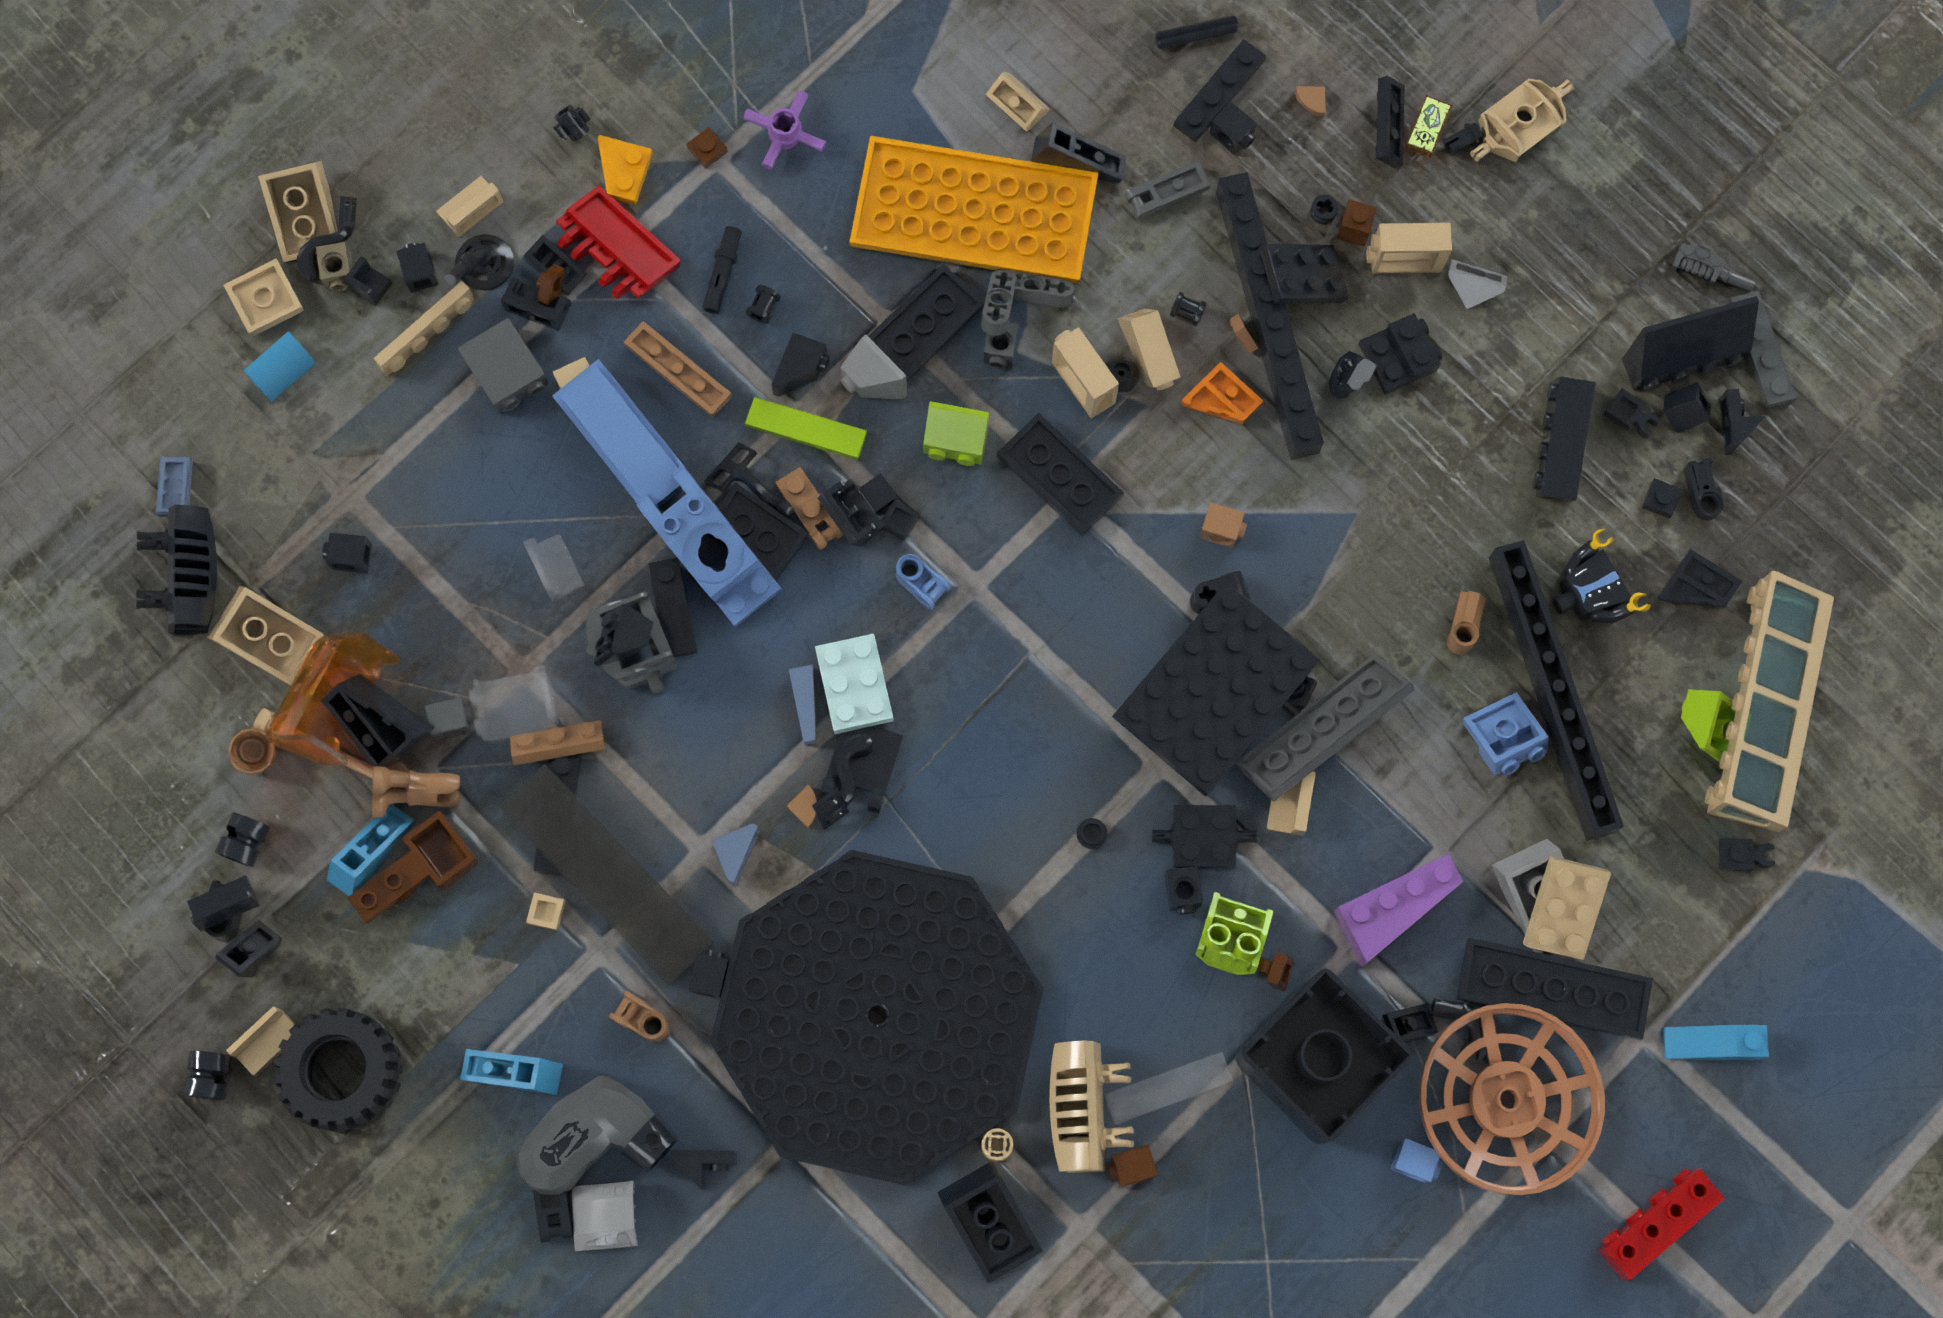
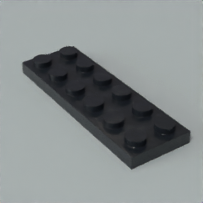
[1456,938,1653,1040]

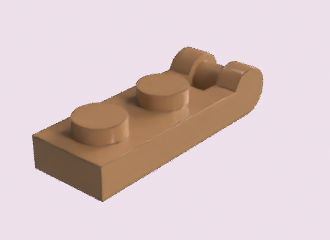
[775,467,844,551]

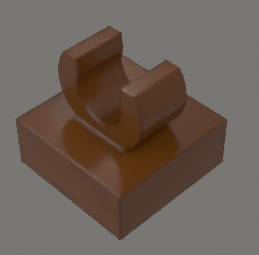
[1257,952,1294,992]

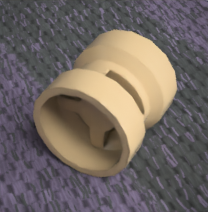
[981,1128,1013,1162]

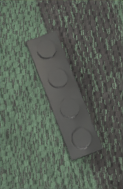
[1728,291,1797,408]

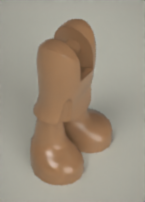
[372,766,460,818]

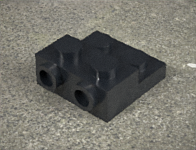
[1359,313,1442,394]

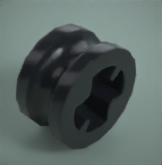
[1310,195,1338,224]

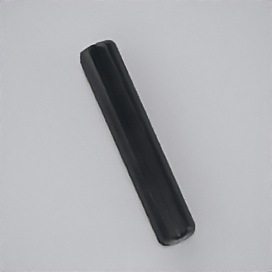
[1155,15,1238,49]

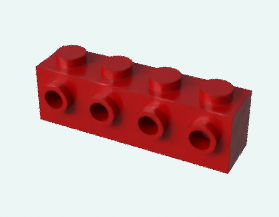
[1598,1168,1725,1280]

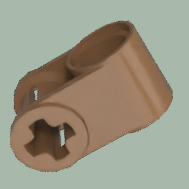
[608,990,671,1043]

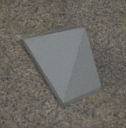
[1448,259,1508,309]

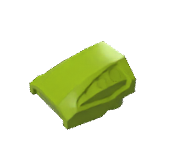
[1195,892,1273,975]

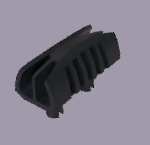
[136,504,217,636]

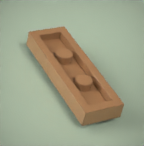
[510,720,605,765]

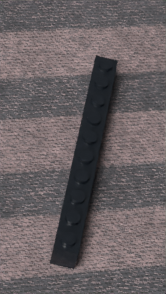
[1216,172,1324,460]
[1489,540,1624,841]

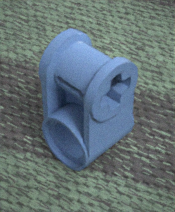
[896,554,952,610]

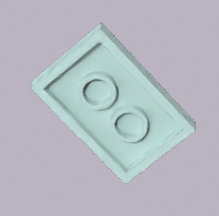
[815,633,894,734]

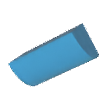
[243,331,316,402]

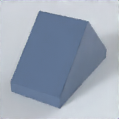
[712,823,760,887]

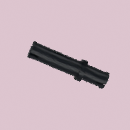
[702,226,742,314]

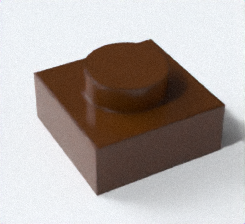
[686,127,728,169]
[536,264,565,305]

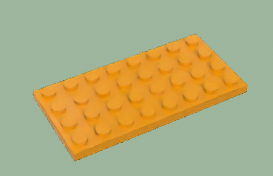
[849,136,1098,284]

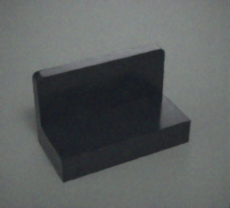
[187,875,260,932]

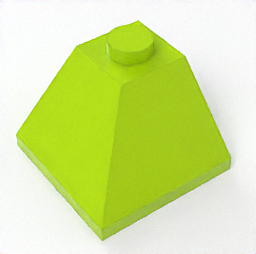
[1681,689,1750,762]

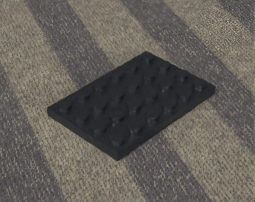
[1112,581,1320,797]

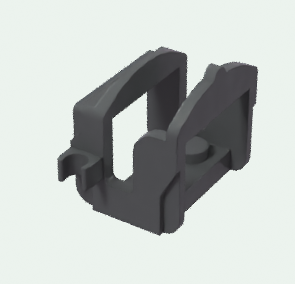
[586,591,678,695]

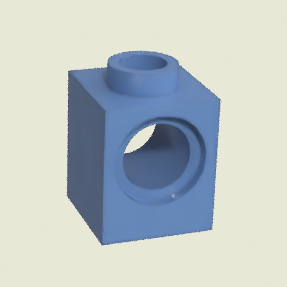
[1390,1138,1443,1184]

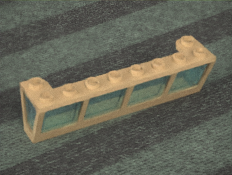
[1705,571,1834,832]

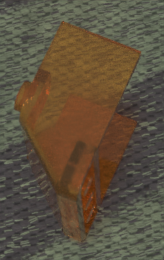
[265,633,401,765]

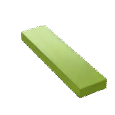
[745,397,867,461]

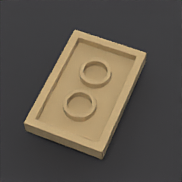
[1523,856,1611,960]

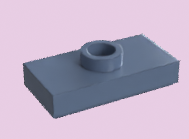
[156,457,193,517]

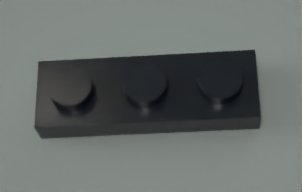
[1375,75,1405,168]

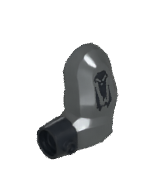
[516,1075,679,1195]

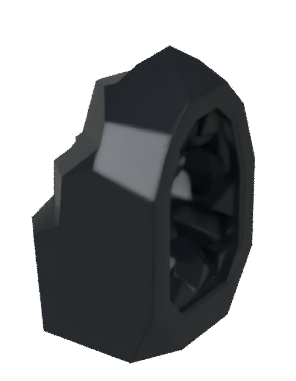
[1329,351,1377,399]

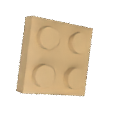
[223,259,304,337]

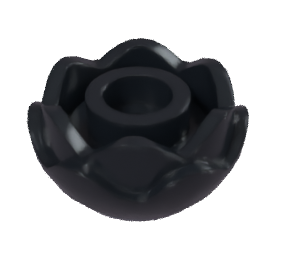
[1106,357,1140,392]

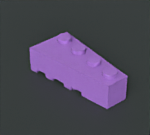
[1334,854,1463,967]

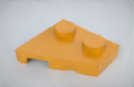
[598,135,653,205]

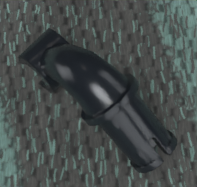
[1431,998,1485,1062]

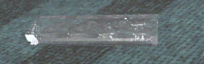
[1104,1052,1233,1125]

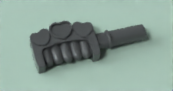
[1671,243,1755,292]

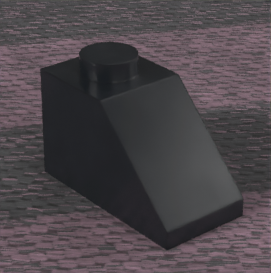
[771,333,830,397]

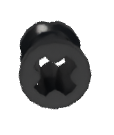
[745,285,781,324]
[1170,292,1207,327]

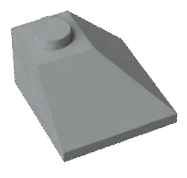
[840,334,907,399]

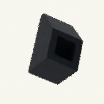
[594,604,653,666]

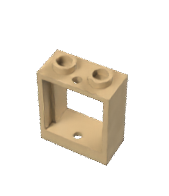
[1366,223,1452,274]
[1052,327,1119,419]

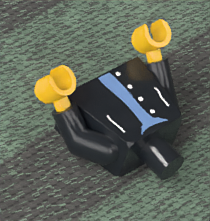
[1552,528,1651,624]

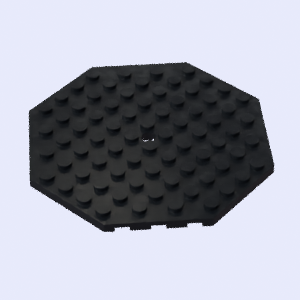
[710,850,1044,1185]

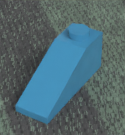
[327,804,414,896]
[1663,1025,1769,1060]
[460,1049,563,1095]

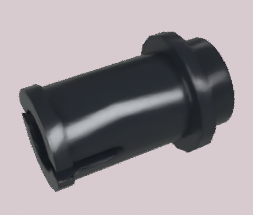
[1443,123,1482,156]

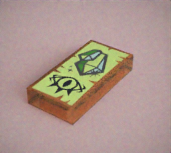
[1404,95,1453,158]

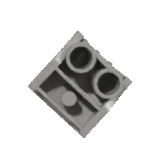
[572,1181,638,1252]

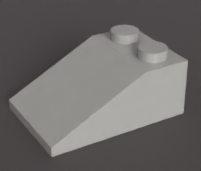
[1492,839,1564,953]

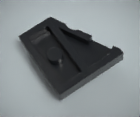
[1658,549,1742,608]

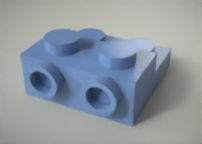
[1463,692,1549,776]

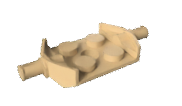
[1470,79,1574,162]

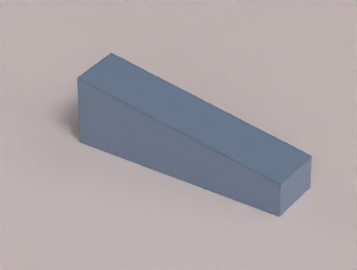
[789,664,816,746]

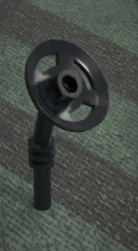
[445,234,514,290]

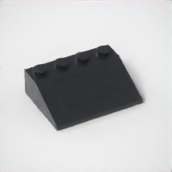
[1622,296,1759,391]

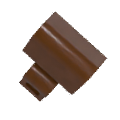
[348,810,478,924]

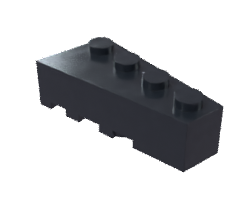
[1533,376,1596,502]

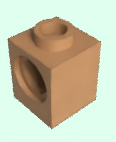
[1199,502,1247,548]

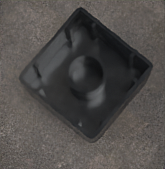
[1236,968,1414,1144]

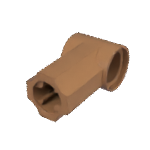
[1447,591,1486,655]

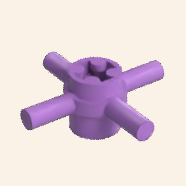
[743,91,827,170]

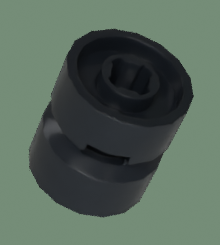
[215,812,270,868]
[183,1051,232,1100]

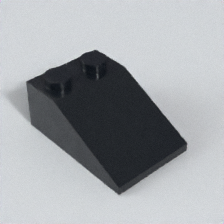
[937,1161,1043,1283]

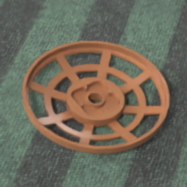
[1418,1003,1605,1195]

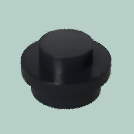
[1076,818,1107,849]

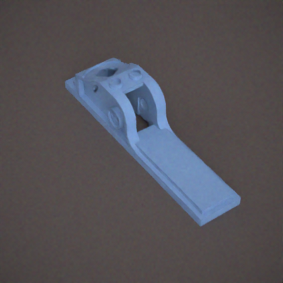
[552,359,783,627]

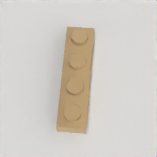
[373,281,475,376]

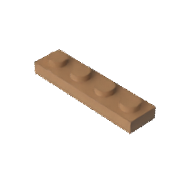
[623,321,732,418]

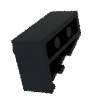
[321,674,434,768]

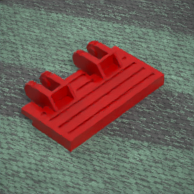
[556,185,681,299]

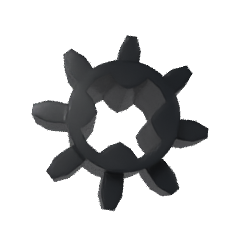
[553,105,591,142]

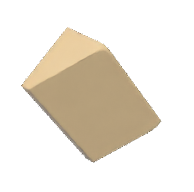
[985,72,1050,132]

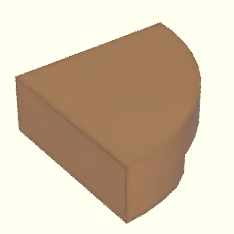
[1295,86,1326,117]
[1229,314,1258,354]
[786,785,817,829]

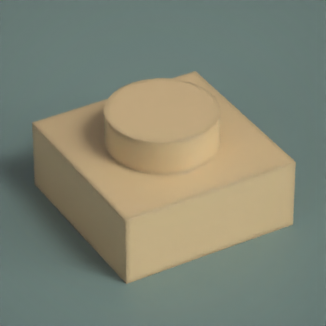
[526,893,566,931]

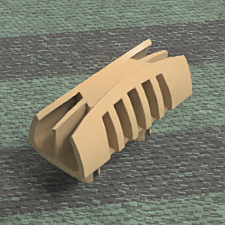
[1050,1040,1134,1173]

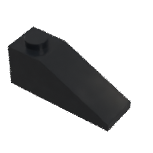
[1031,122,1126,183]
[648,558,698,657]

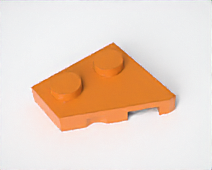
[1181,362,1264,425]

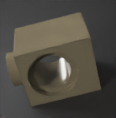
[316,242,353,291]

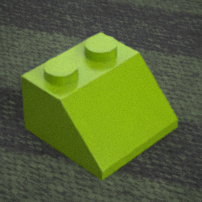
[923,401,989,466]

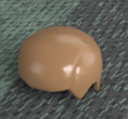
[228,728,276,775]

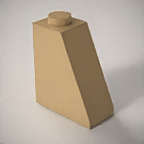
[1117,308,1180,390]

